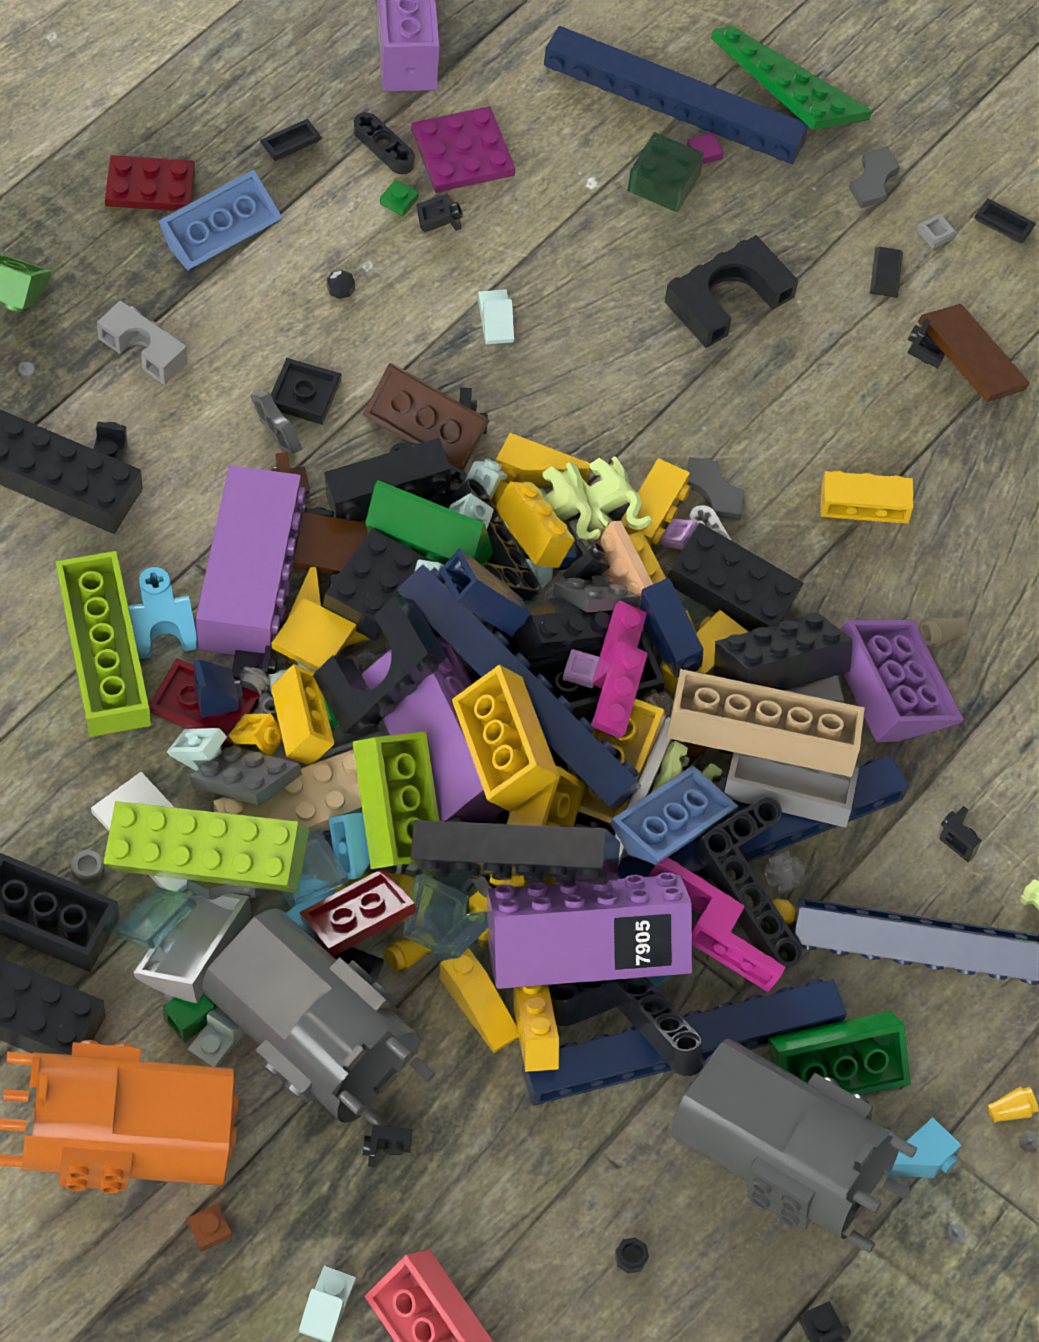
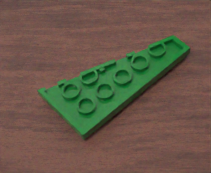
[711,26,873,130]

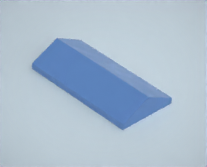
[158,169,283,271]
[610,766,738,865]

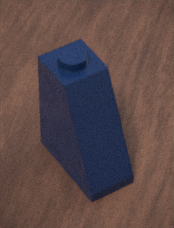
[440,548,531,636]
[641,578,704,678]

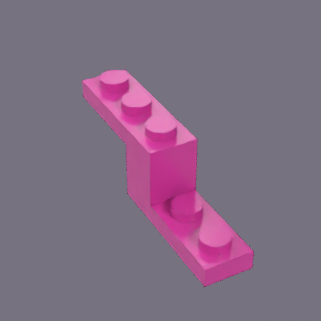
[592,601,648,739]
[648,857,786,992]

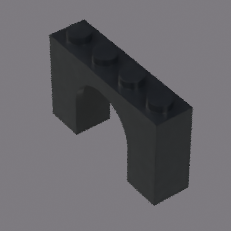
[665,235,799,348]
[313,595,447,737]

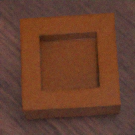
[186,1204,232,1252]

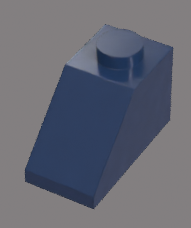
[193,659,243,718]

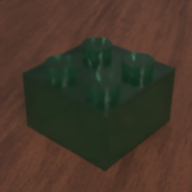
[627,132,704,213]

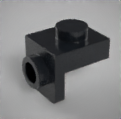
[907,318,945,369]

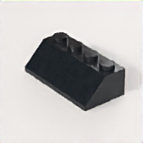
[515,597,613,660]

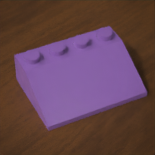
[840,620,964,742]

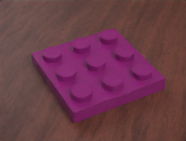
[411,106,515,193]

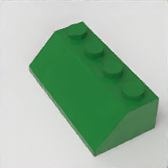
[366,480,493,565]
[768,1011,911,1095]

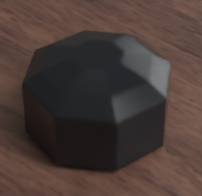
[327,269,355,299]
[615,1237,649,1274]

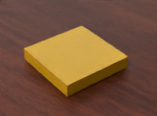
[271,597,357,671]

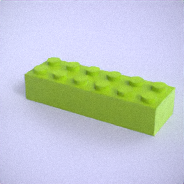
[55,551,151,737]
[103,801,309,893]

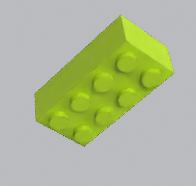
[352,731,439,869]

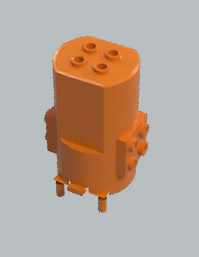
[0,1040,239,1194]

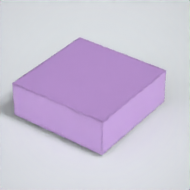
[661,518,698,550]
[563,649,600,688]

